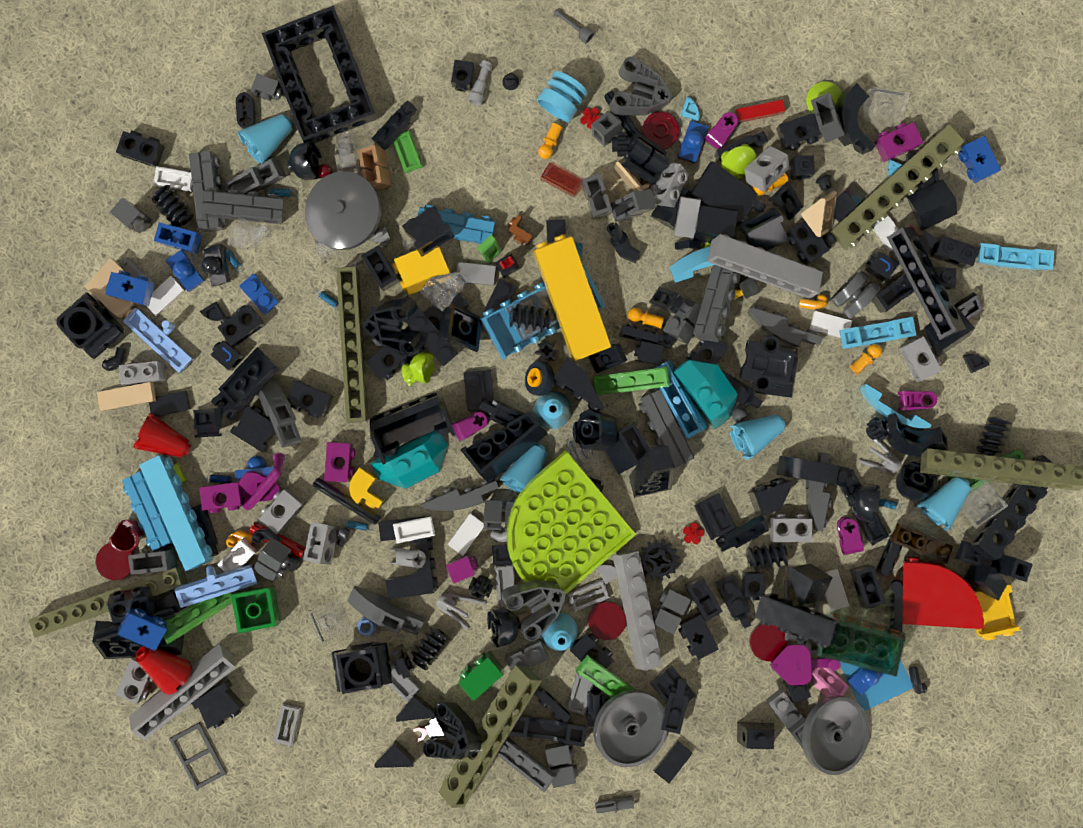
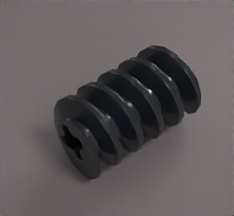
[152,185,194,227]
[509,304,551,332]
[976,417,1011,457]
[746,543,788,571]
[411,627,451,671]

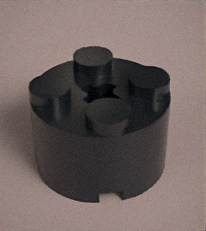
[573,410,617,451]

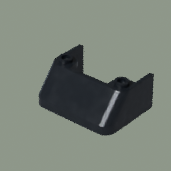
[369,391,456,465]

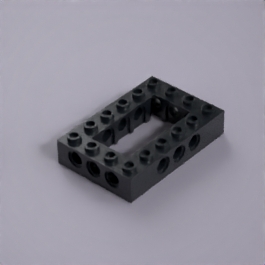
[262,6,378,143]

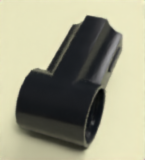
[587,688,605,728]

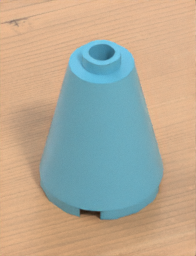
[238,114,293,164]
[533,391,572,429]
[730,414,785,460]
[500,443,547,494]
[917,477,971,531]
[541,612,578,651]

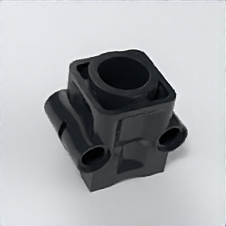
[56,292,124,359]
[739,335,798,392]
[331,642,393,694]

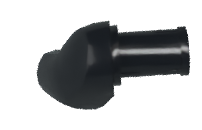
[606,222,641,264]

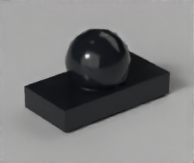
[202,244,231,287]

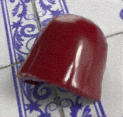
[109,518,143,553]

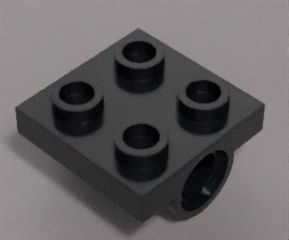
[621,132,669,185]

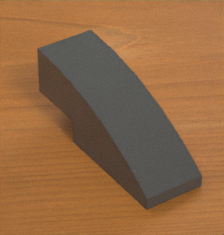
[222,159,286,195]

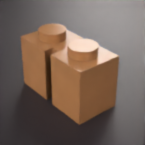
[358,145,392,191]

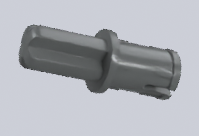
[595,796,634,814]

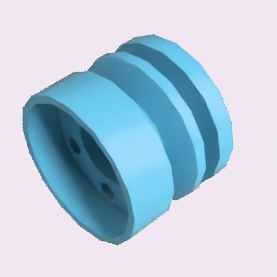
[537,71,588,122]

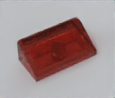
[540,163,582,198]

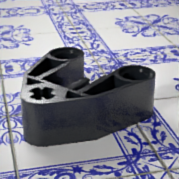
[363,297,425,356]
[423,702,482,759]

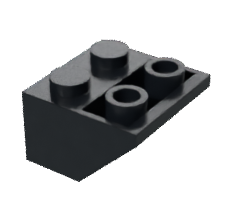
[605,422,650,474]
[748,477,793,516]

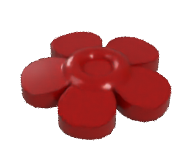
[580,107,601,129]
[683,523,704,545]

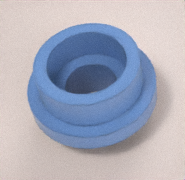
[357,617,377,636]

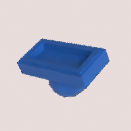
[677,120,708,164]
[166,250,205,292]
[235,455,274,480]
[847,655,889,695]

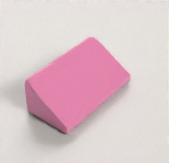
[810,668,849,697]

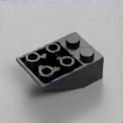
[554,358,604,412]

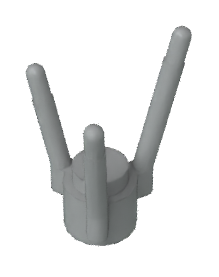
[354,226,390,266]
[859,431,901,473]
[436,591,486,629]

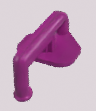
[238,452,285,511]
[770,645,841,685]

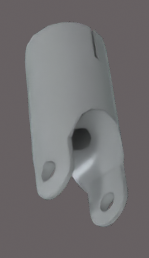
[390,548,426,568]

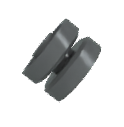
[830,269,880,319]

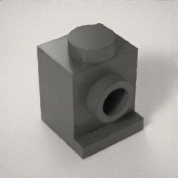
[251,73,283,101]
[591,111,622,147]

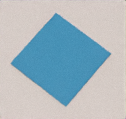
[838,636,913,711]

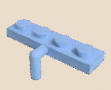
[123,307,194,373]
[175,564,257,608]

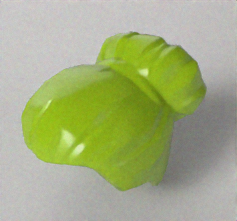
[401,352,435,386]

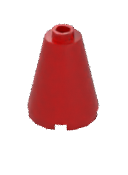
[133,413,191,458]
[136,646,192,695]

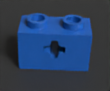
[958,136,1001,184]
[154,222,203,254]
[105,270,155,306]
[118,608,167,650]

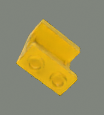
[392,247,452,295]
[973,584,1020,640]

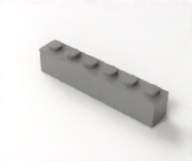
[707,234,823,299]
[613,551,663,671]
[129,643,236,741]

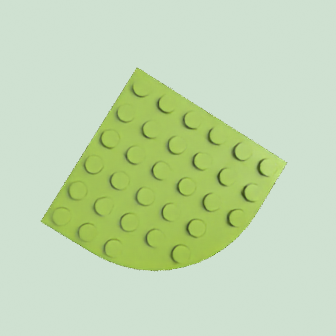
[507,450,636,595]

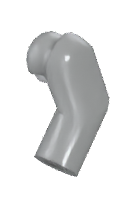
[489,530,507,543]

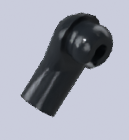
[102,347,126,371]
[252,528,282,543]
[908,667,928,695]

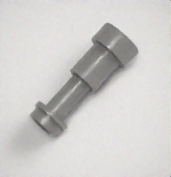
[467,61,492,106]

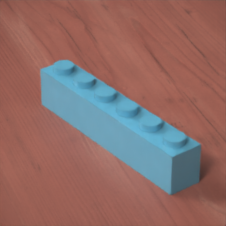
[139,455,214,571]

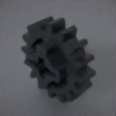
[639,539,680,581]

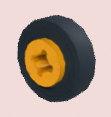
[525,361,554,396]

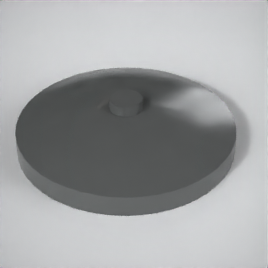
[305,172,381,250]
[593,690,667,767]
[802,695,870,775]

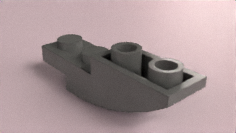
[747,306,823,348]
[258,377,302,448]
[805,453,832,532]
[422,480,499,511]
[347,585,425,635]
[766,688,806,749]

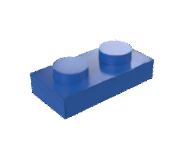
[239,273,279,315]

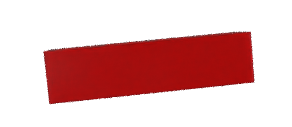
[734,99,785,123]

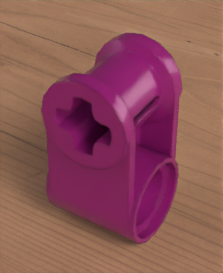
[704,112,738,149]
[898,391,937,411]
[453,412,489,442]
[837,517,864,555]

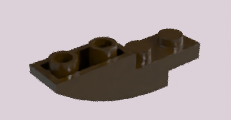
[891,523,954,564]

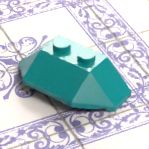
[673,360,738,430]
[370,431,448,489]

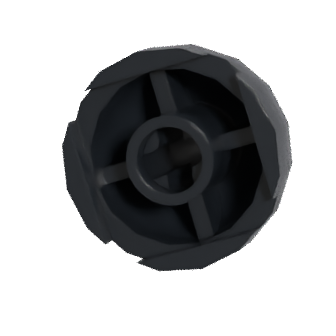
[288,141,322,181]
[896,462,937,501]
[848,484,880,523]
[487,608,521,648]

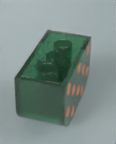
[817,612,906,677]

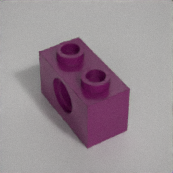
[874,122,923,163]
[324,442,356,482]
[200,482,243,513]
[446,553,479,584]

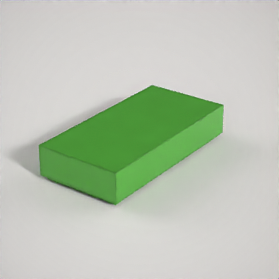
[393,131,423,174]
[477,234,502,264]

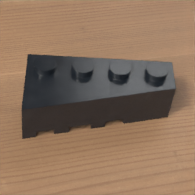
[460,412,548,484]
[629,445,674,498]
[755,593,841,648]
[92,621,184,659]

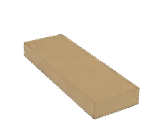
[97,382,156,411]

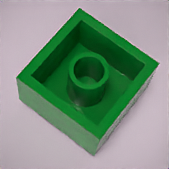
[231,585,281,633]
[458,651,504,701]

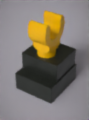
[734,278,760,300]

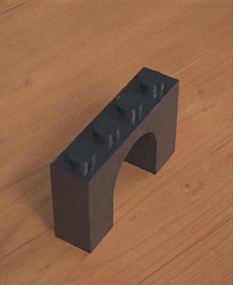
[378,515,438,599]

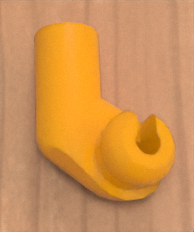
[799,295,828,310]
[226,530,254,548]

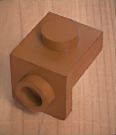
[508,214,532,245]

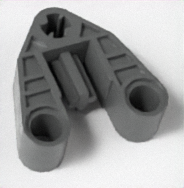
[609,56,671,116]
[502,580,565,641]

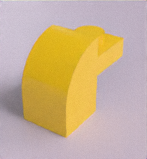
[349,467,385,509]

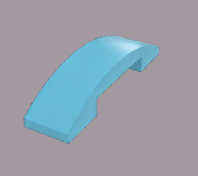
[978,243,1054,270]
[670,247,714,283]
[839,317,916,349]
[860,384,932,428]

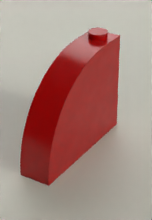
[902,557,984,629]

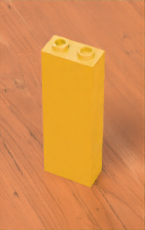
[532,234,611,361]

